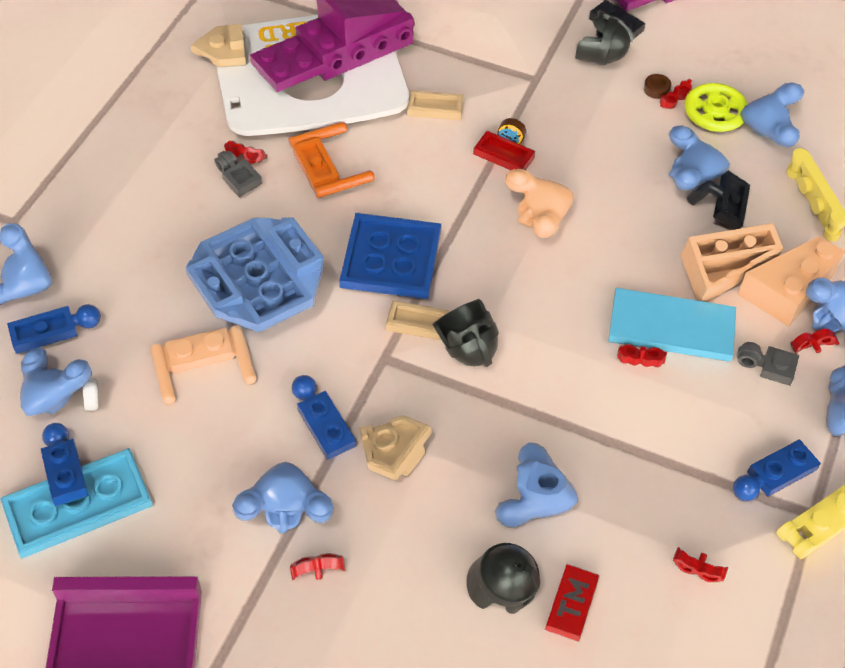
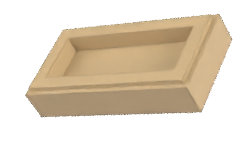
[407,90,463,120]
[386,300,450,340]

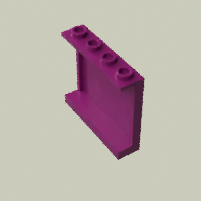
[46,576,202,668]

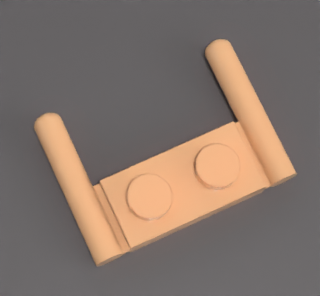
[150,325,256,404]

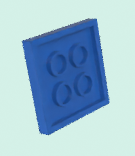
[339,213,442,299]

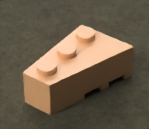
[681,223,783,302]
[738,236,845,326]

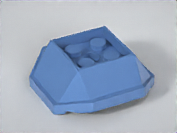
[186,217,324,332]

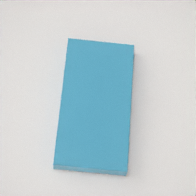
[608,288,736,362]
[0,448,153,559]

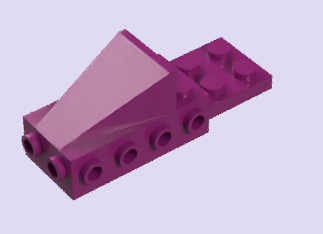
[249,0,415,92]

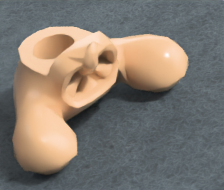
[505,169,574,238]

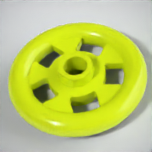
[684,83,748,132]

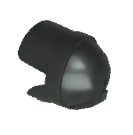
[575,10,634,65]
[433,299,499,367]
[466,543,540,614]

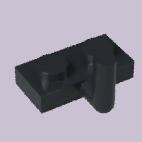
[589,0,646,39]
[687,170,750,230]

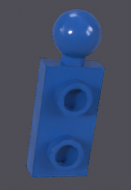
[7,304,101,354]
[291,375,356,460]
[41,423,89,506]
[733,439,821,501]

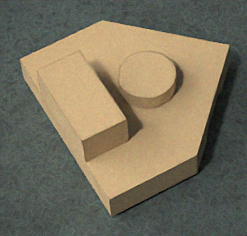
[191,24,246,67]
[359,415,432,481]

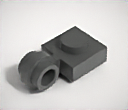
[215,151,262,197]
[737,342,799,386]

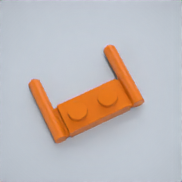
[288,122,375,198]

